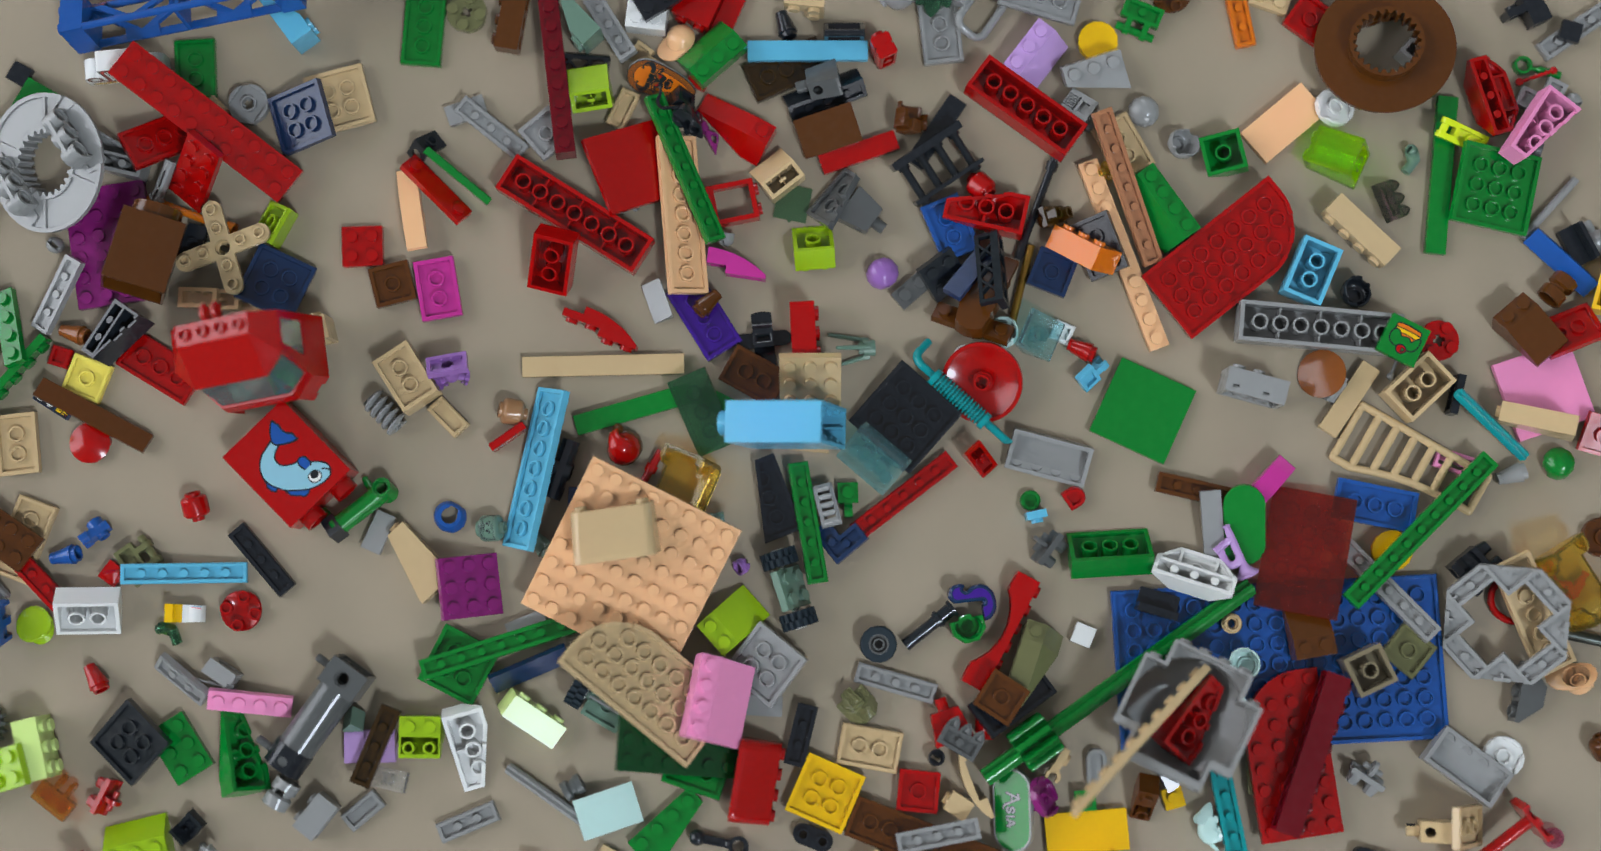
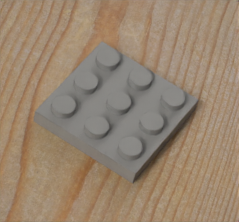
[731,621,809,708]

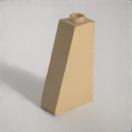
[1494,401,1580,442]
[387,522,439,604]

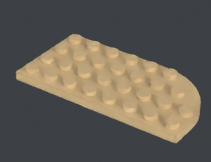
[557,622,705,768]

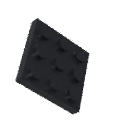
[89,698,173,786]

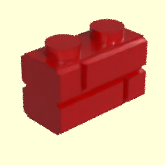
[869,30,898,70]

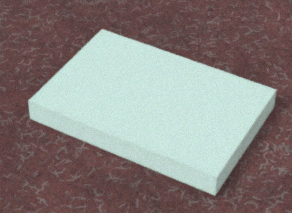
[572,781,644,841]

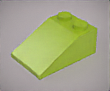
[697,585,770,656]

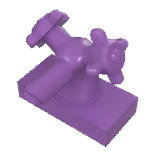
[425,351,470,390]

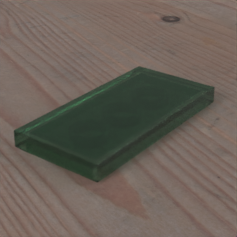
[667,367,731,457]

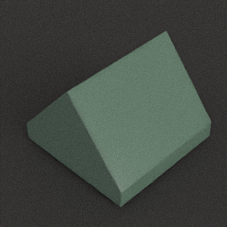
[342,706,366,732]

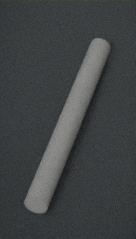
[1520,177,1579,240]

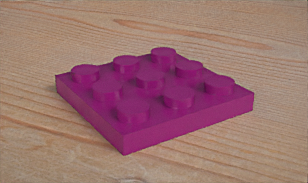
[435,553,503,621]

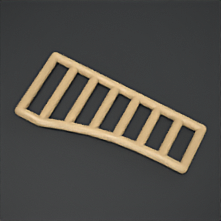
[1328,401,1492,516]

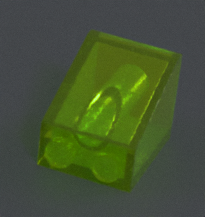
[1302,125,1370,190]

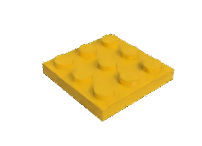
[785,752,866,835]

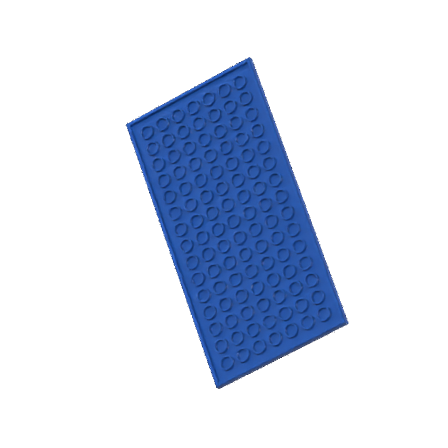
[1110,574,1449,752]

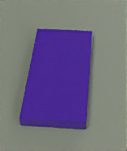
[666,286,742,362]

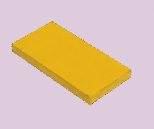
[1043,807,1130,851]

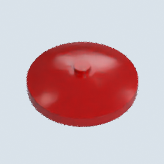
[943,341,1023,422]

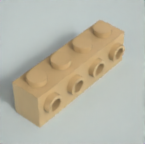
[1320,193,1401,269]

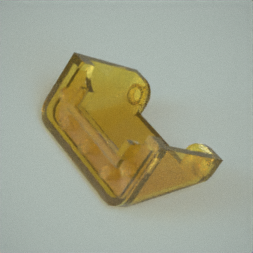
[656,442,721,512]
[1534,532,1601,632]

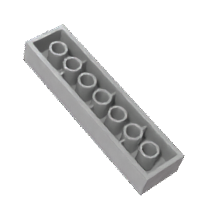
[1233,299,1404,357]

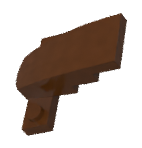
[931,256,1019,347]

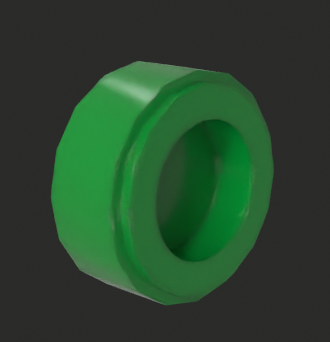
[1020,490,1041,511]

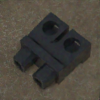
[1445,541,1503,597]

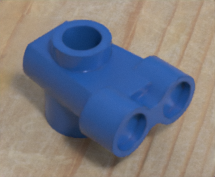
[77,516,113,549]

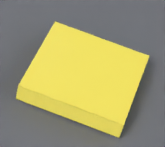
[61,353,115,405]

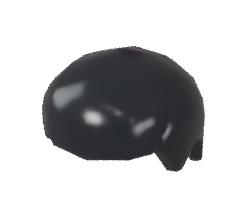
[1340,275,1372,308]

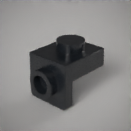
[169,809,207,846]

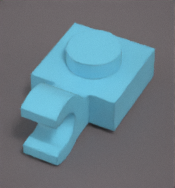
[1074,356,1109,392]

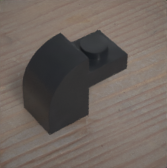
[1500,0,1552,30]

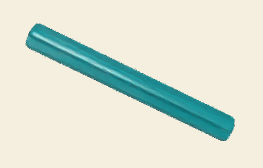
[1453,388,1529,461]

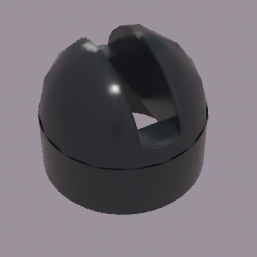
[928,749,945,766]

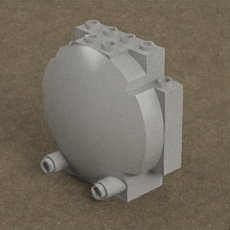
[1112,638,1263,793]

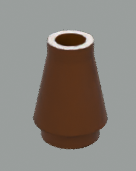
[692,289,722,318]

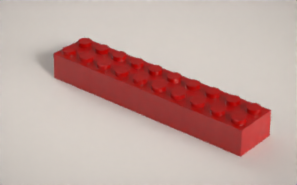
[107,40,303,203]

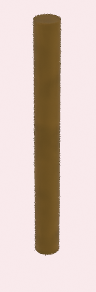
[1009,244,1035,322]

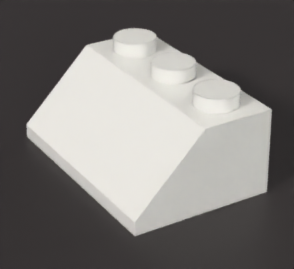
[52,587,122,635]

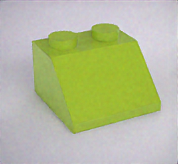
[792,226,836,271]

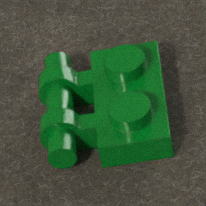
[1114,0,1165,43]

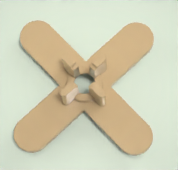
[176,201,271,295]

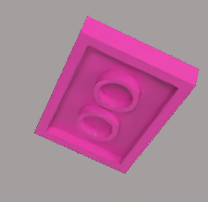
[413,255,464,322]

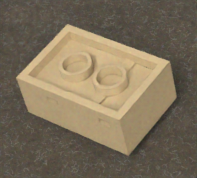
[372,340,443,416]

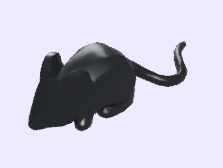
[656,84,703,139]

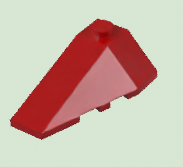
[697,93,777,167]
[942,192,1031,240]
[1150,674,1225,766]

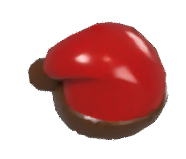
[607,423,643,466]

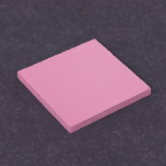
[1490,352,1595,442]

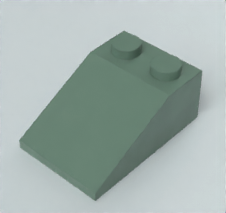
[560,0,604,55]

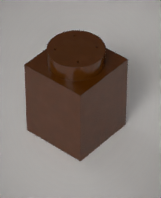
[101,198,186,305]

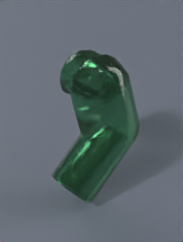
[155,621,183,646]

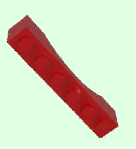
[960,571,1041,691]

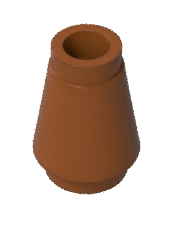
[58,324,92,345]

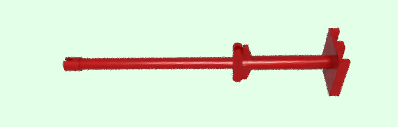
[1480,797,1555,851]

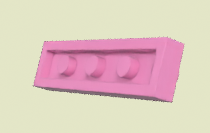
[207,687,294,718]

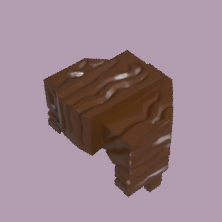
[894,101,928,135]

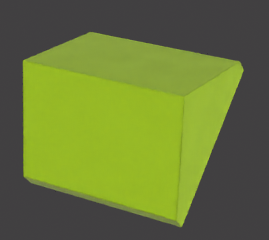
[258,200,298,250]

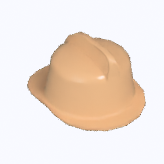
[1545,663,1598,695]

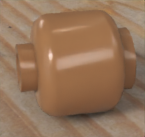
[497,398,528,426]

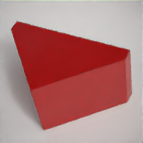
[961,440,998,478]

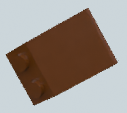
[1492,292,1568,367]
[1280,592,1338,660]

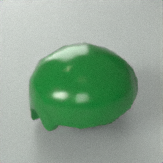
[1542,447,1575,480]

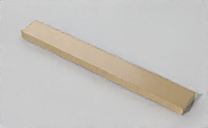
[522,353,685,378]

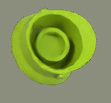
[16,606,54,644]

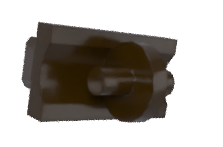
[1037,206,1073,228]

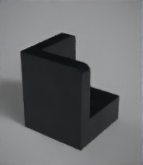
[666,85,695,113]

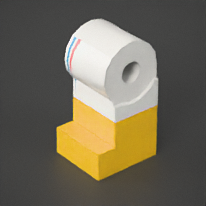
[164,604,206,623]

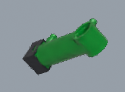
[320,476,399,543]

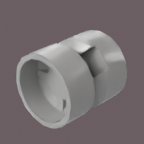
[262,774,301,813]

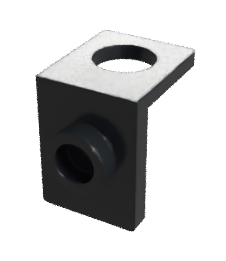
[407,130,447,162]

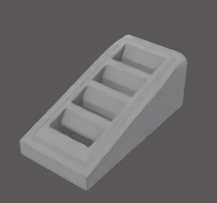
[812,482,842,529]

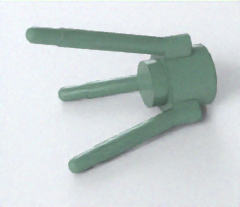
[828,333,876,366]

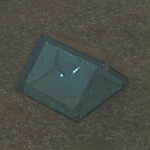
[1015,308,1065,362]

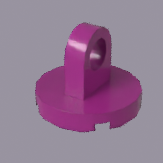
[1030,775,1059,818]

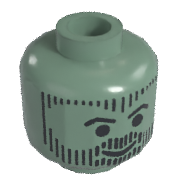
[475,515,507,542]

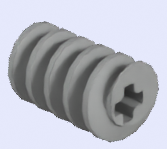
[363,390,407,435]

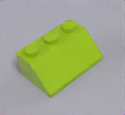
[103,812,175,851]

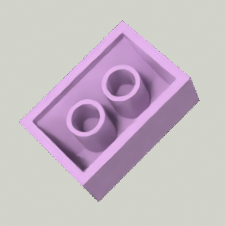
[1003,18,1068,88]

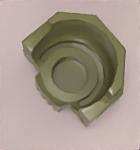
[836,684,878,724]

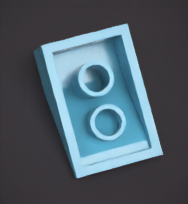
[259,0,321,55]

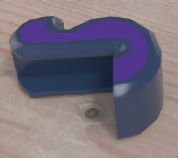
[948,584,997,621]

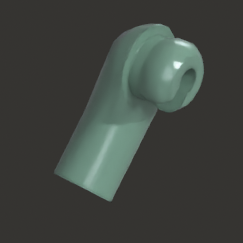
[1401,144,1420,175]

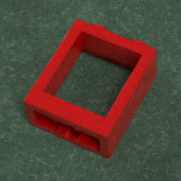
[705,178,763,228]

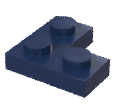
[819,522,869,565]

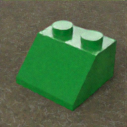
[1199,128,1249,177]

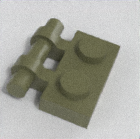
[113,534,164,587]

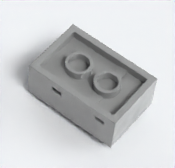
[1216,364,1290,409]

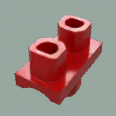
[86,776,123,816]

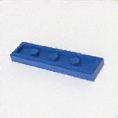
[1523,227,1598,297]

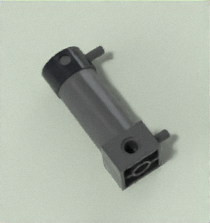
[256,654,377,780]

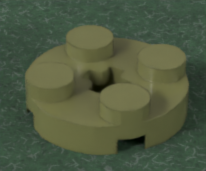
[446,0,487,33]

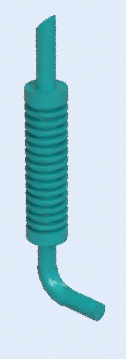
[913,338,1013,444]

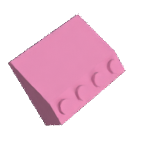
[679,653,755,750]

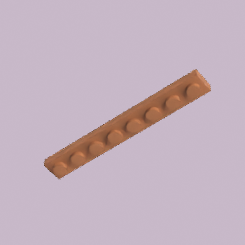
[1091,107,1163,267]

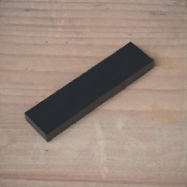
[910,94,967,171]
[227,522,296,597]

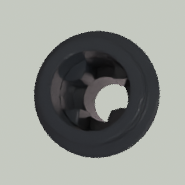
[775,10,797,40]

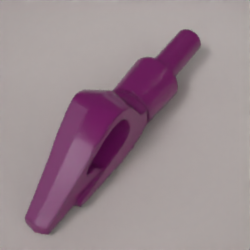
[695,111,719,155]

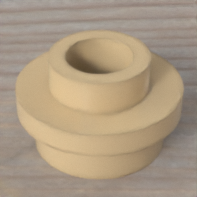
[1221,613,1242,634]

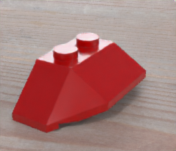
[1463,55,1519,136]

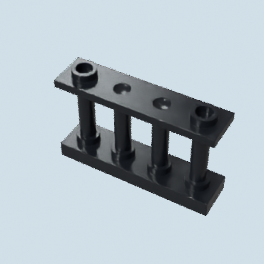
[889,120,985,207]

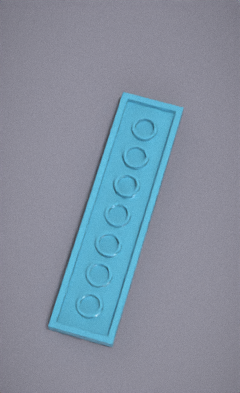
[502,387,570,552]

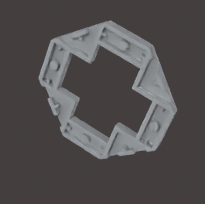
[1443,563,1571,685]

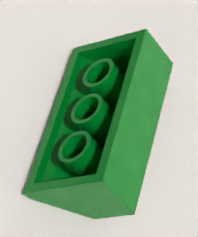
[1135,163,1201,255]
[1066,528,1155,579]

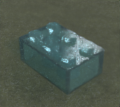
[836,422,912,496]

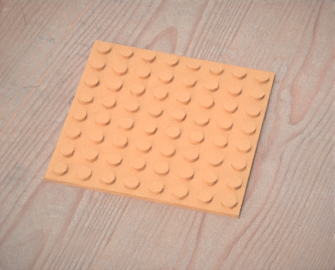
[521,456,742,654]

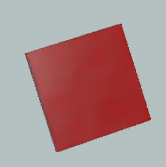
[581,120,660,216]

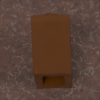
[1129,772,1160,821]

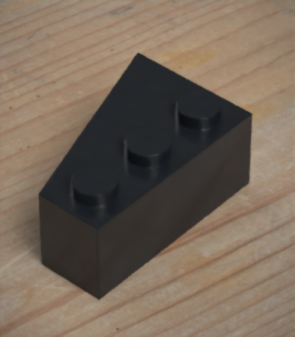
[81,299,155,366]

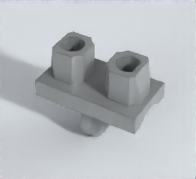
[1346,760,1385,797]

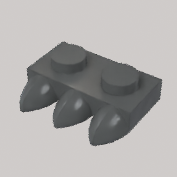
[936,716,985,762]

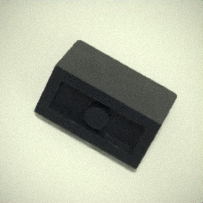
[1555,221,1601,266]
[1134,586,1180,621]

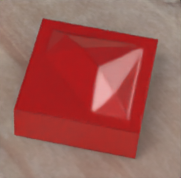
[98,559,120,587]

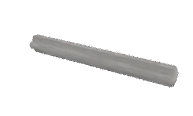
[505,763,579,825]

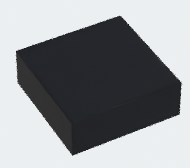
[1557,19,1584,45]
[5,60,35,87]

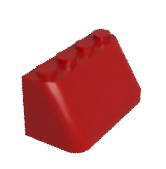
[727,736,786,826]

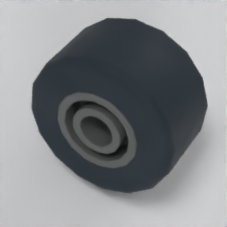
[860,626,897,663]

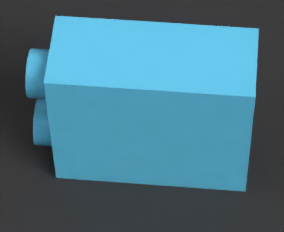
[717,400,846,450]

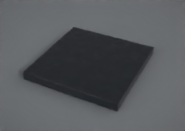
[849,360,963,474]

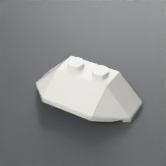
[1151,547,1238,601]

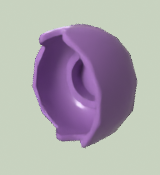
[866,257,899,290]

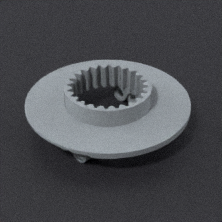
[0,92,104,233]

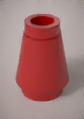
[1066,339,1098,362]
[83,663,110,695]

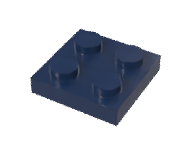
[1026,246,1078,299]

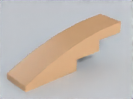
[396,171,428,251]
[177,287,260,312]

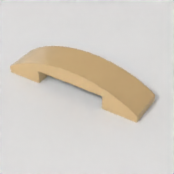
[957,753,994,819]

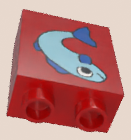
[222,402,359,531]

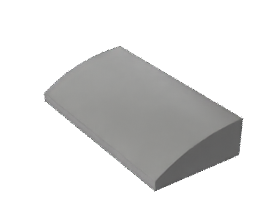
[1004,426,1094,488]
[1418,725,1514,808]

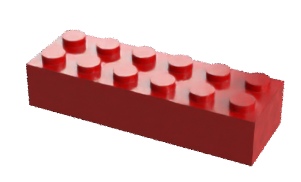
[963,54,1088,163]

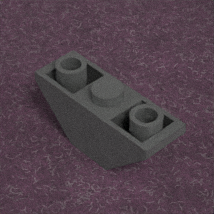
[1507,661,1547,723]

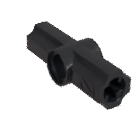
[546,438,580,501]

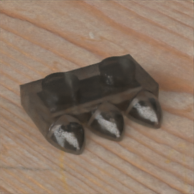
[1371,180,1410,223]

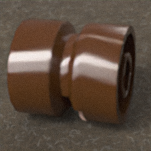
[1537,270,1578,309]

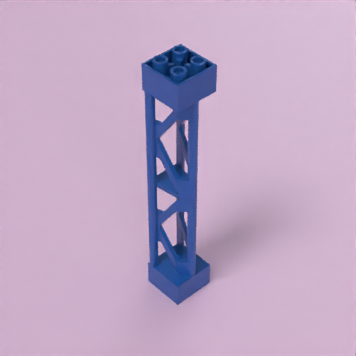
[57,0,307,54]

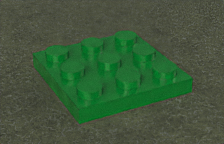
[417,623,498,705]

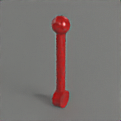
[1515,67,1558,86]

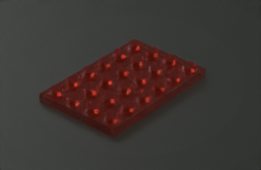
[1253,486,1358,621]

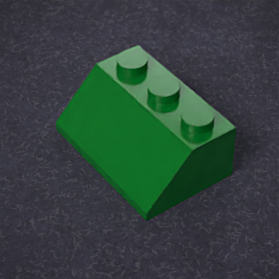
[676,21,747,90]

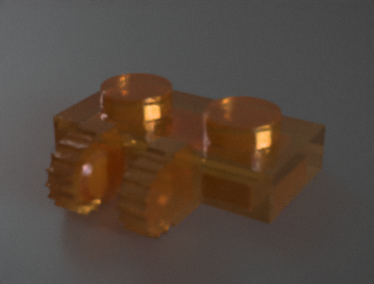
[30,774,79,822]

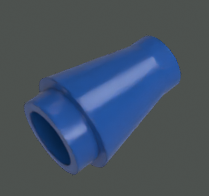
[49,544,83,565]

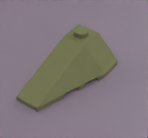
[1009,619,1063,707]

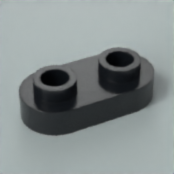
[793,823,833,851]

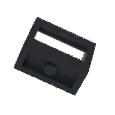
[824,23,865,40]

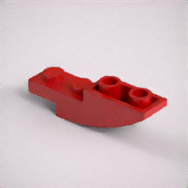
[562,306,638,353]

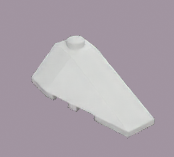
[441,704,487,792]

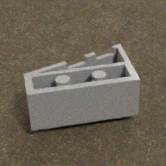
[1059,48,1131,88]

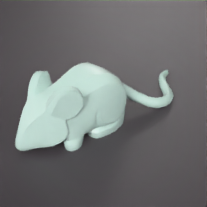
[1193,802,1222,851]

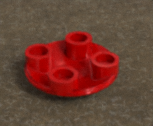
[69,423,112,463]
[220,590,262,631]

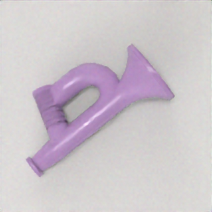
[1213,524,1259,581]

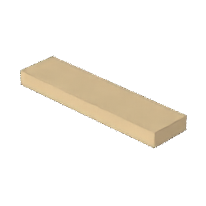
[1318,360,1380,438]

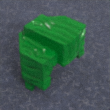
[949,614,986,644]

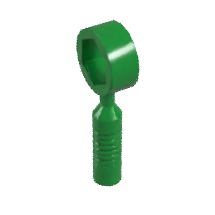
[1512,56,1562,79]

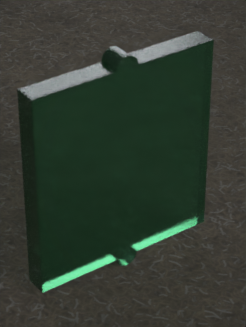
[773,186,813,224]

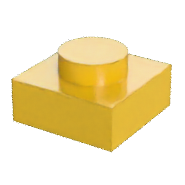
[1160,785,1186,811]

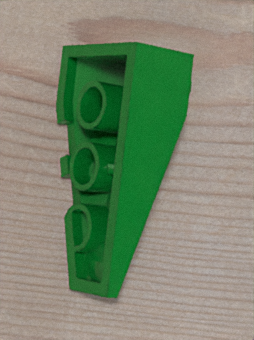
[219,711,271,798]

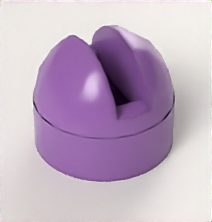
[732,558,750,576]

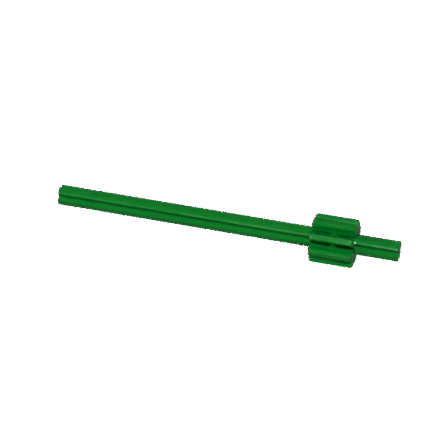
[979,579,1257,786]

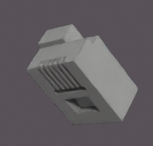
[1060,88,1099,133]
[197,657,244,690]

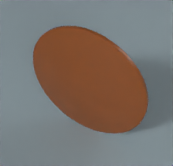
[1297,350,1346,398]

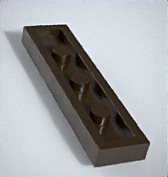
[349,703,402,789]

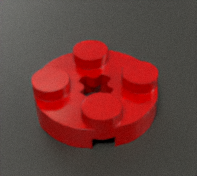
[1421,320,1459,361]

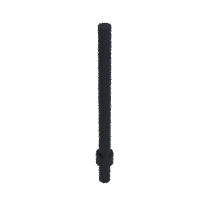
[1014,156,1059,261]

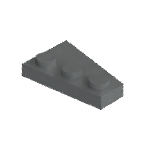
[806,168,860,230]

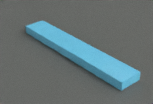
[748,40,868,62]
[120,562,248,584]

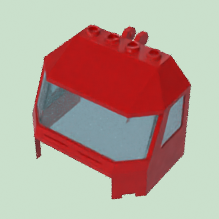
[171,301,329,414]

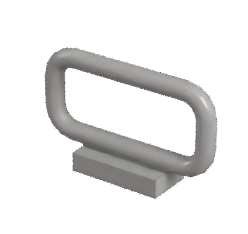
[951,0,1007,42]

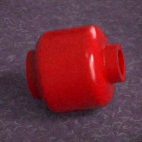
[966,172,996,196]
[180,491,210,522]

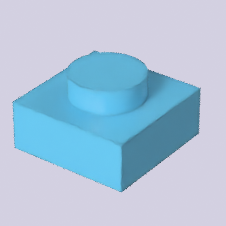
[1024,508,1048,524]

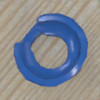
[434,501,467,533]

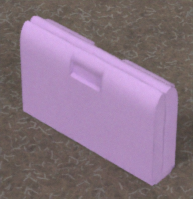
[344,729,397,764]

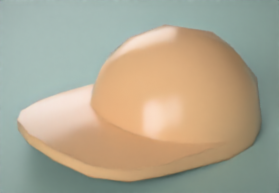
[657,24,695,62]

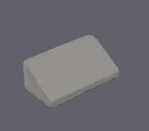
[641,278,674,324]

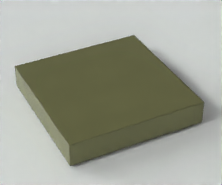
[1383,622,1438,680]

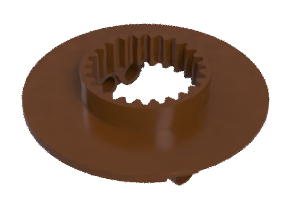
[1314,0,1457,113]

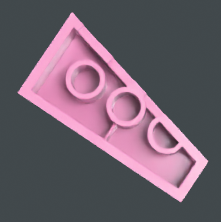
[1498,84,1581,165]

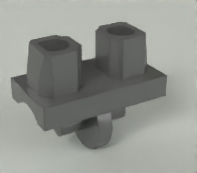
[1030,530,1068,568]

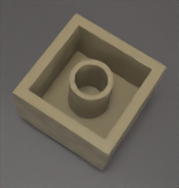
[1337,642,1399,698]

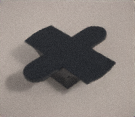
[739,312,791,365]

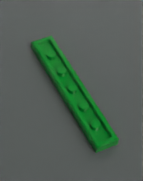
[573,382,696,436]
[787,461,828,585]

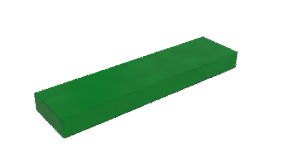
[423,147,492,205]

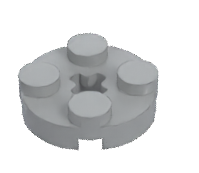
[228,84,270,126]

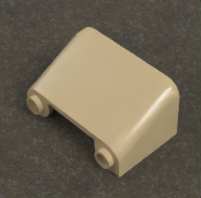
[570,498,661,565]

